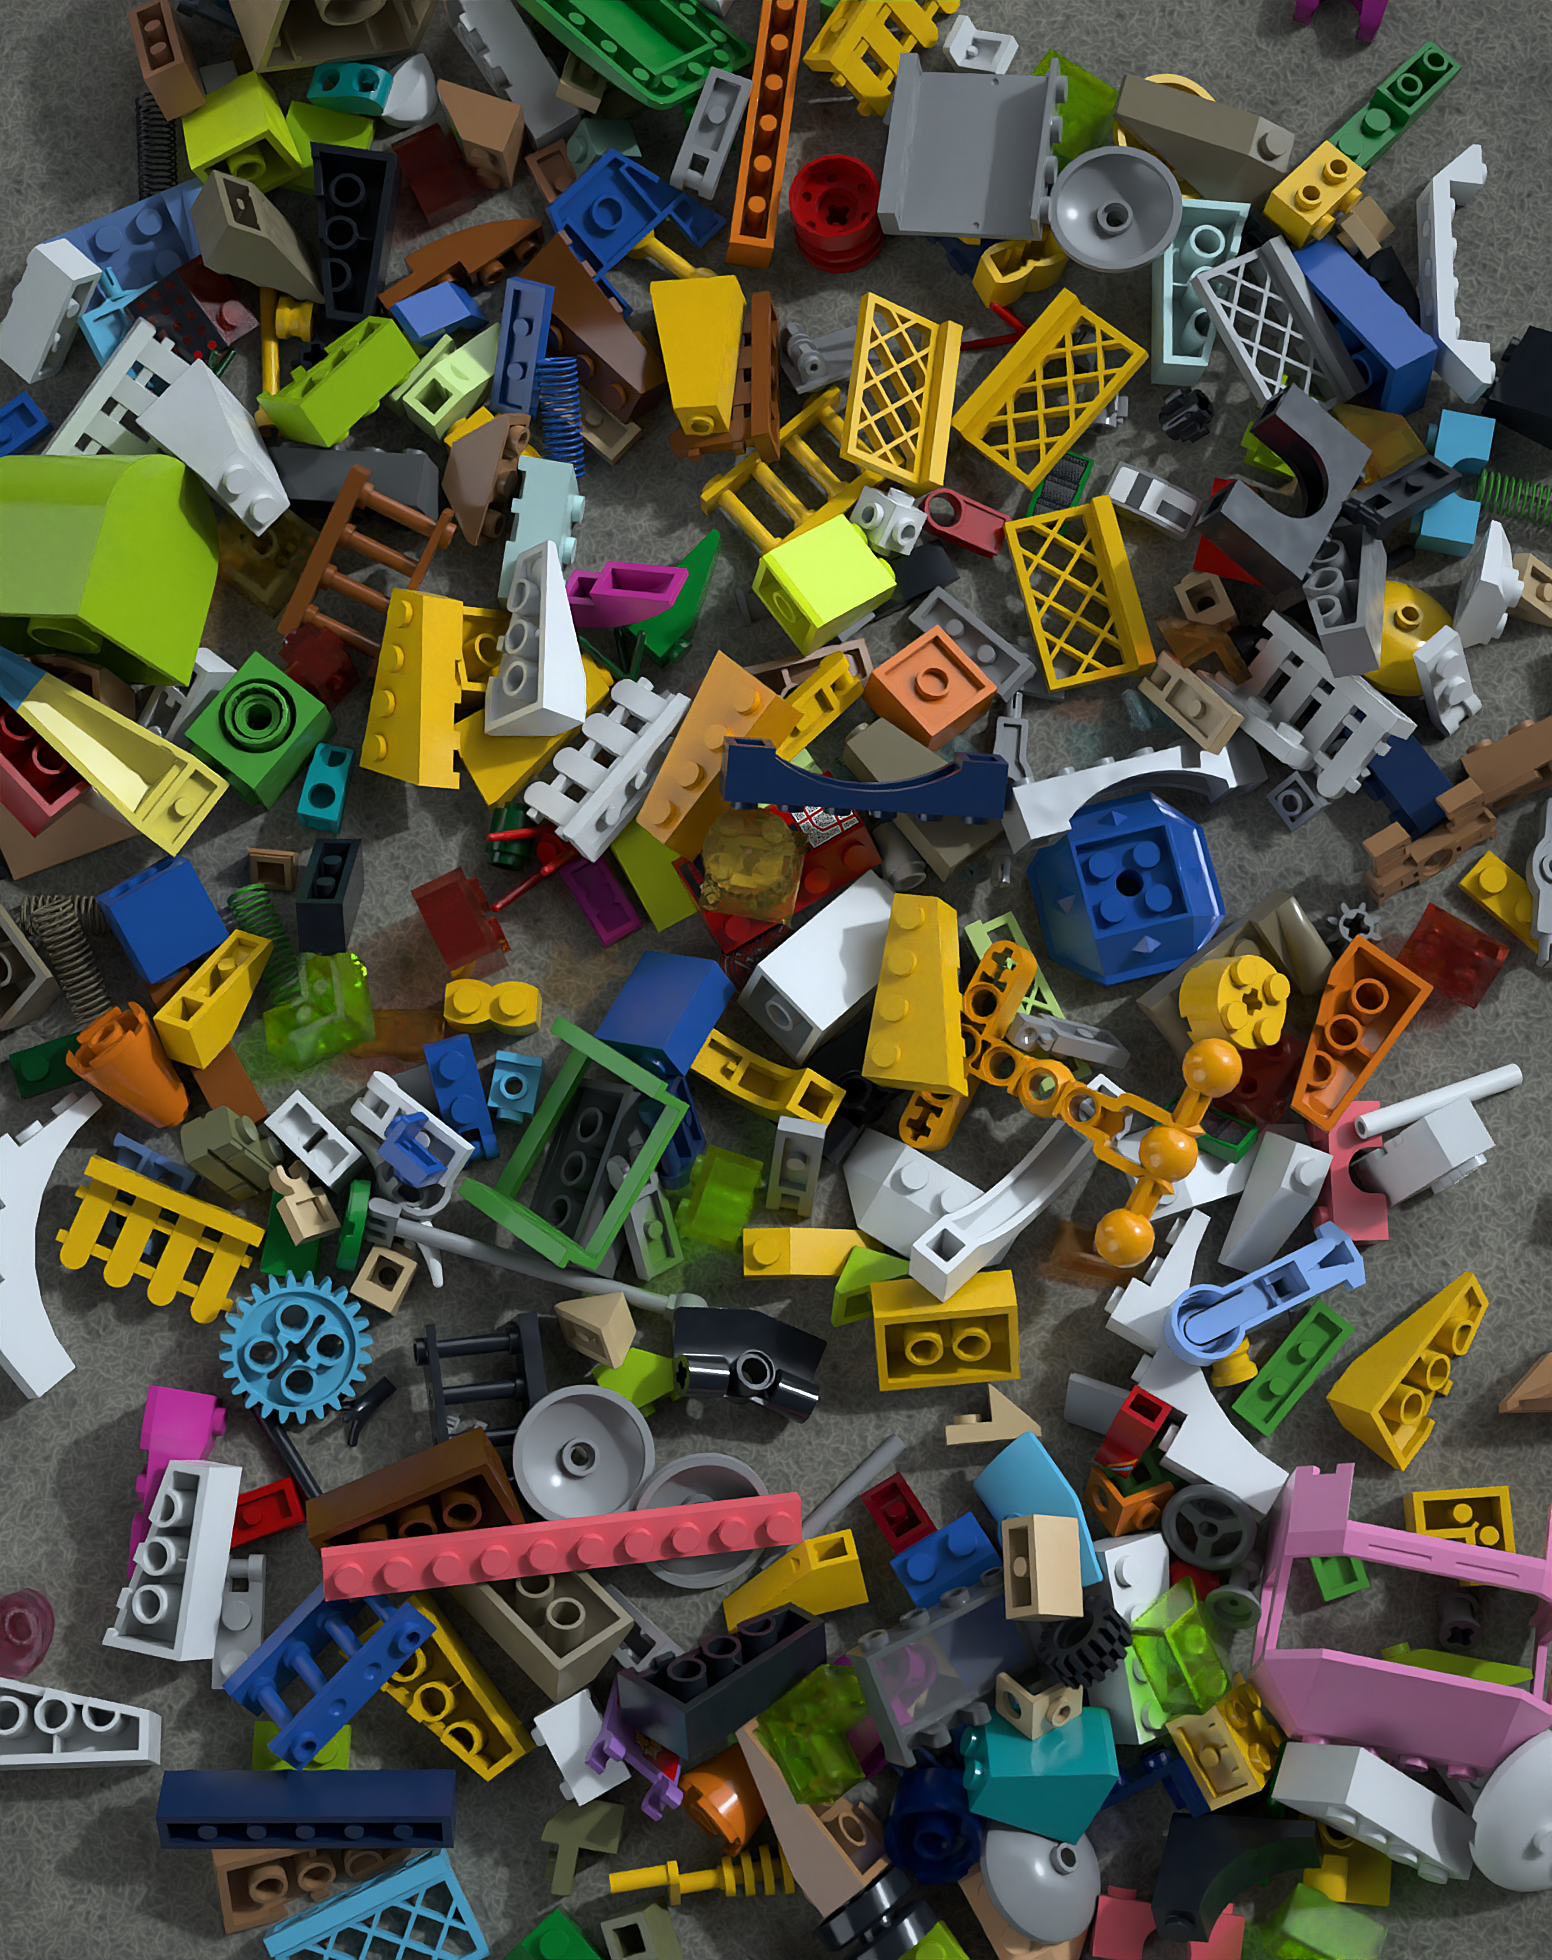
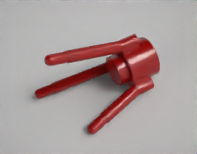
[486,822,582,913]

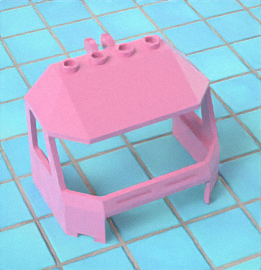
[1248,1463,1552,1782]

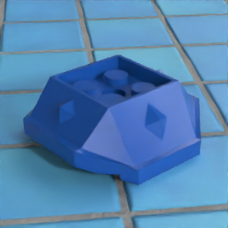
[1026,791,1226,989]

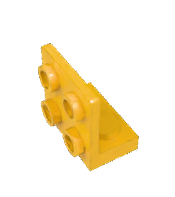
[1165,1671,1283,1811]

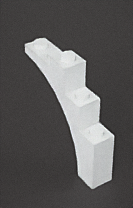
[0,1091,102,1399]
[1104,1208,1289,1523]

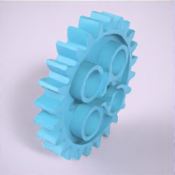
[218,1270,373,1424]

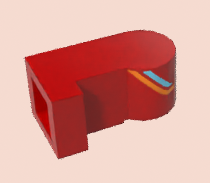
[1093,1384,1172,1480]

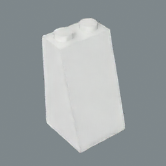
[135,358,290,537]
[737,869,896,1066]

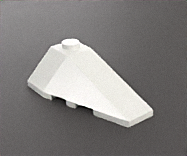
[484,540,587,736]

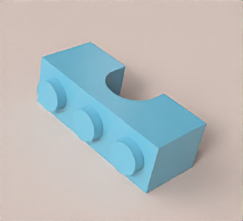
[1408,409,1496,558]

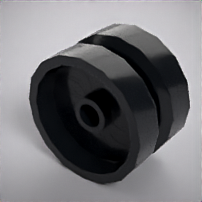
[814,1863,939,1960]

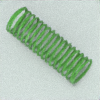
[1473,469,1552,527]
[227,883,312,1007]

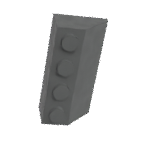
[515,1078,651,1280]

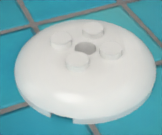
[1469,1729,1552,1892]

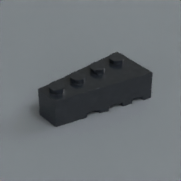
[310,142,403,335]

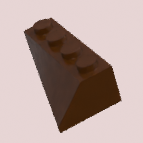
[500,230,669,425]

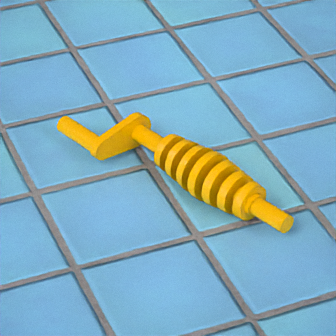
[608,1840,795,1906]

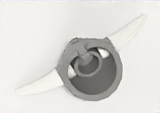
[346,1126,454,1288]

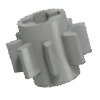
[1076,382,1128,435]
[1324,902,1382,957]

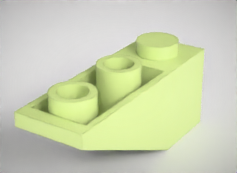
[402,322,501,446]

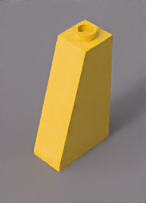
[650,275,747,436]
[454,652,615,816]

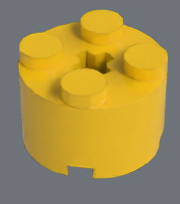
[1179,955,1290,1050]

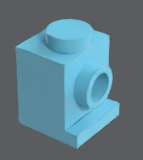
[487,1050,546,1124]

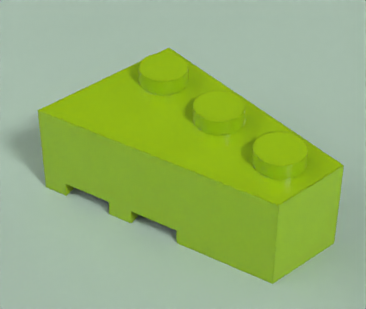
[256,316,421,448]

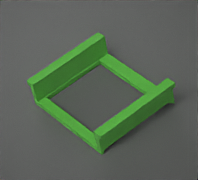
[458,1015,690,1271]

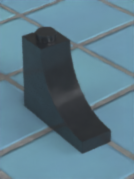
[1151,1812,1324,1943]

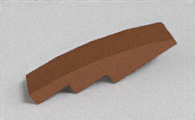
[144,964,270,1128]

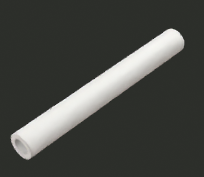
[1354,1063,1523,1139]

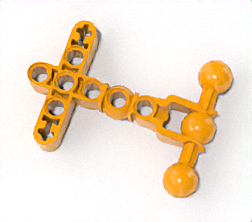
[899,940,1242,1268]

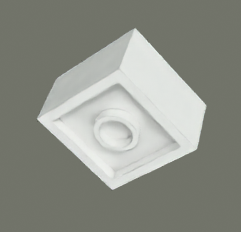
[531,1684,635,1806]

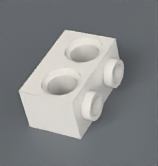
[264,1089,370,1194]

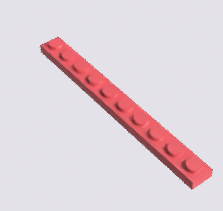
[321,1492,802,1601]

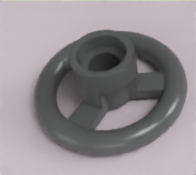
[1162,1484,1257,1571]

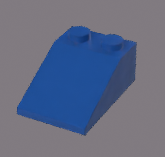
[889,1511,1028,1692]

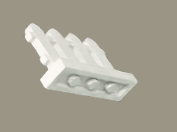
[40,316,213,455]
[1232,610,1418,799]
[524,677,693,863]

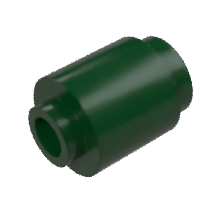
[485,802,538,871]

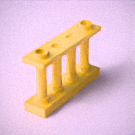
[700,384,905,564]

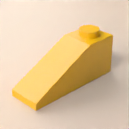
[153,929,274,1070]
[743,1227,884,1281]

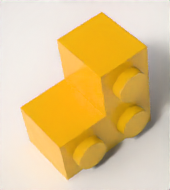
[1402,1486,1516,1587]

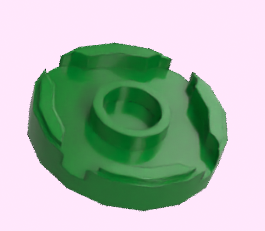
[335,1178,371,1272]

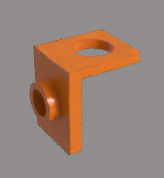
[1084,1465,1175,1538]

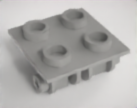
[779,322,881,394]

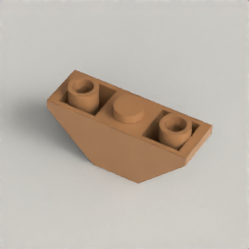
[441,413,531,546]

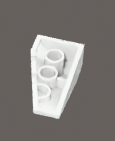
[1116,1124,1312,1225]

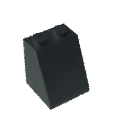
[1480,325,1552,450]

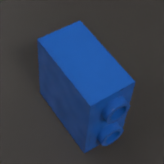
[95,854,230,984]

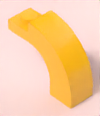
[688,1028,847,1129]

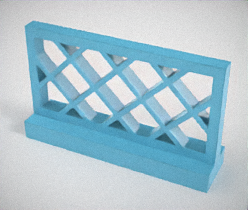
[263,1848,491,1960]

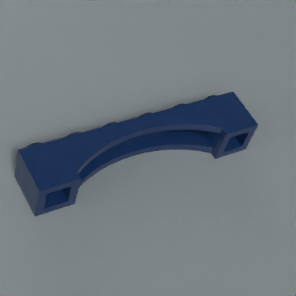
[719,736,1009,825]

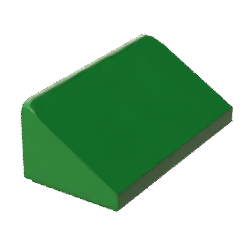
[260,1186,332,1281]

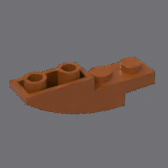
[378,219,545,323]

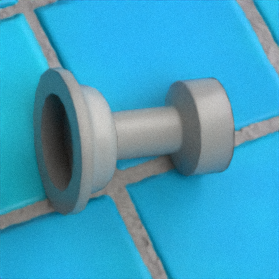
[1204,1547,1263,1629]

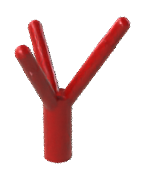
[960,302,1030,351]

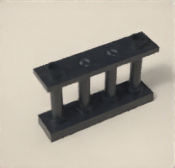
[413,1312,548,1493]

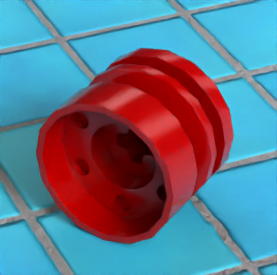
[789,154,886,274]

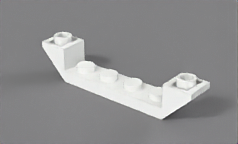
[1416,144,1495,404]

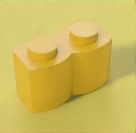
[972,224,1069,308]
[444,979,542,1036]

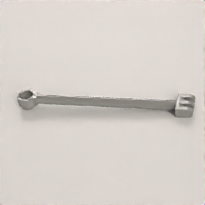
[362,1198,708,1328]

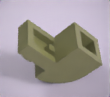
[540,1797,628,1897]

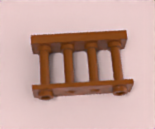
[276,463,457,678]

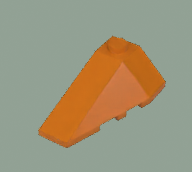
[1290,934,1434,1134]

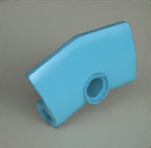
[973,1432,1103,1588]

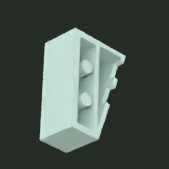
[498,455,585,611]

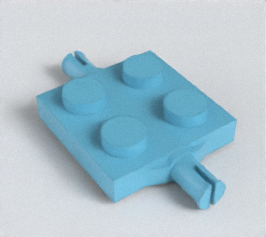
[76,267,189,397]

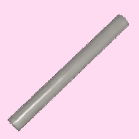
[759,1433,907,1570]

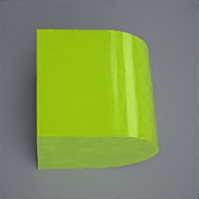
[0,454,219,687]

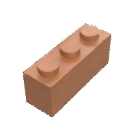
[127,0,207,122]

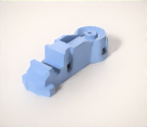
[1163,1221,1366,1366]

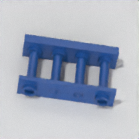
[222,1581,437,1772]

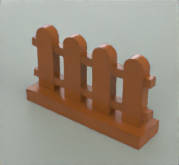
[669,291,780,463]

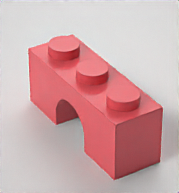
[1306,1101,1389,1246]
[1089,1885,1245,1960]

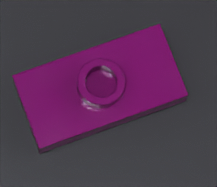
[559,855,644,950]

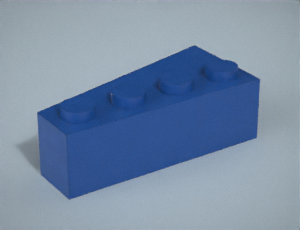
[1292,235,1438,429]

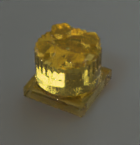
[699,807,809,925]

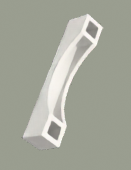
[908,1073,1133,1303]

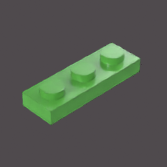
[1229,1298,1356,1438]

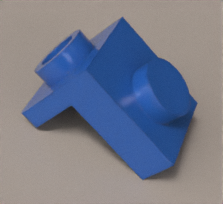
[377,1112,448,1189]

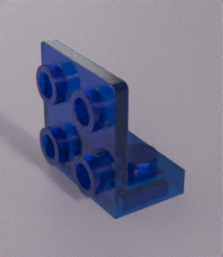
[1099,1742,1211,1819]

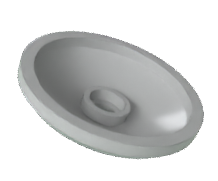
[1050,146,1182,273]
[512,1385,655,1521]
[633,1453,769,1589]
[980,1818,1101,1944]

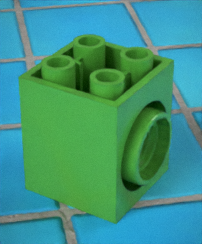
[184,651,338,810]

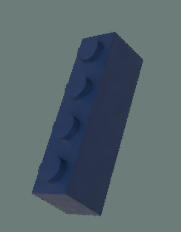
[1304,681,1454,841]

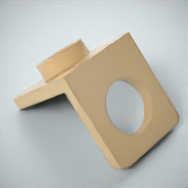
[996,1672,1083,1741]

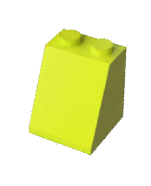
[181,70,305,194]
[751,514,897,658]

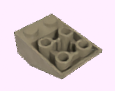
[190,170,325,304]

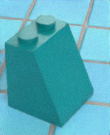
[960,1707,1120,1845]

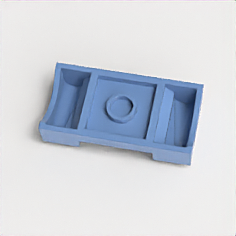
[38,177,222,313]

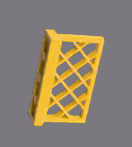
[950,287,1149,492]
[839,292,963,499]
[1003,494,1157,694]

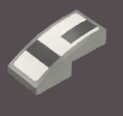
[1100,461,1203,541]

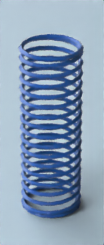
[536,357,586,478]

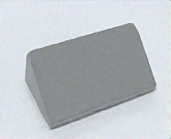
[1064,1373,1160,1449]

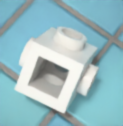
[849,485,928,556]

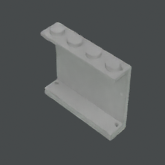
[877,53,1068,241]

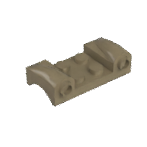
[1136,889,1336,1069]

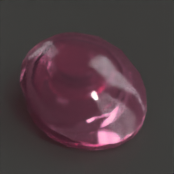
[0,1588,55,1679]

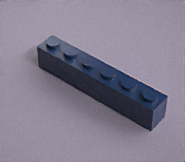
[156,1769,458,1849]

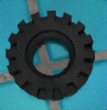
[1037,1594,1133,1690]

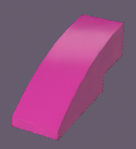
[565,561,689,628]

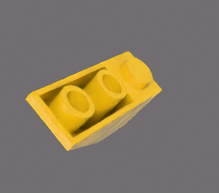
[722,1529,869,1635]

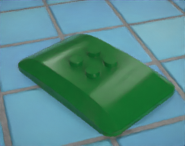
[516,0,754,110]

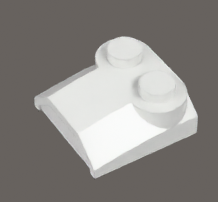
[1451,520,1524,648]

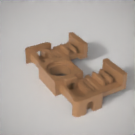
[1362,777,1497,907]

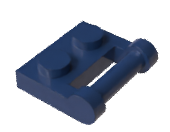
[638,1074,706,1190]

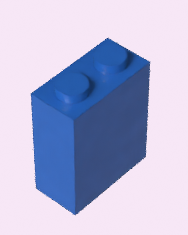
[594,950,736,1077]

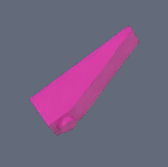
[127,1385,228,1579]

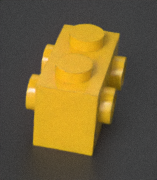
[1262,140,1367,249]

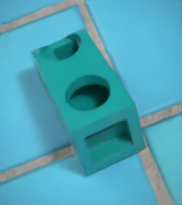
[306,63,394,116]
[297,742,356,835]

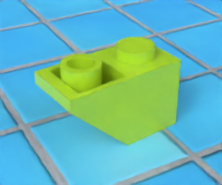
[591,1347,685,1419]

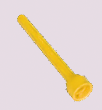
[254,286,282,437]

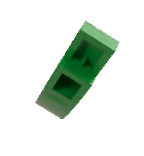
[1327,40,1462,171]

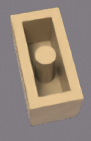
[1001,1514,1083,1622]

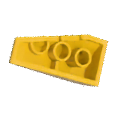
[1326,1271,1489,1472]

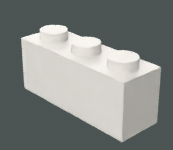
[0,238,103,384]

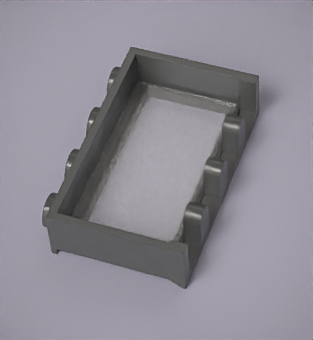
[845,1566,1061,1768]

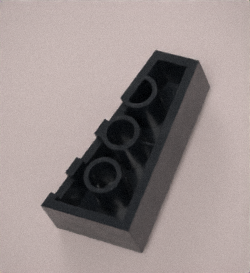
[617,1602,828,1761]

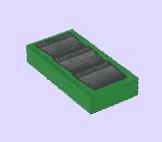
[1025,451,1095,538]
[1154,1094,1259,1164]

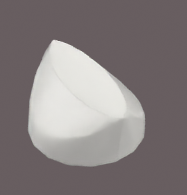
[379,53,438,128]

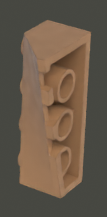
[1460,710,1552,813]

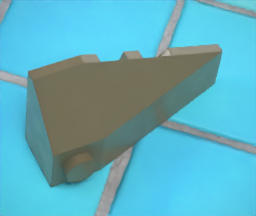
[1112,73,1296,226]

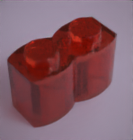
[391,122,480,229]

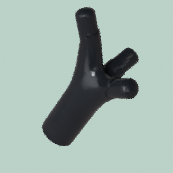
[338,1376,397,1447]

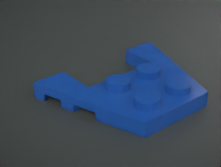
[545,148,728,320]

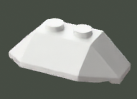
[843,1127,1018,1268]

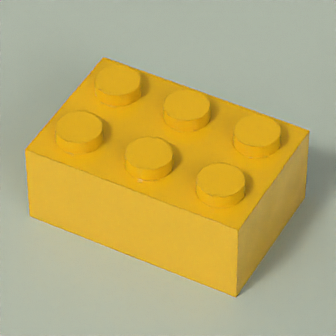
[870,1270,1021,1391]

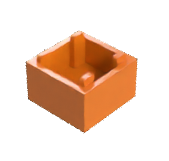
[862,624,998,753]

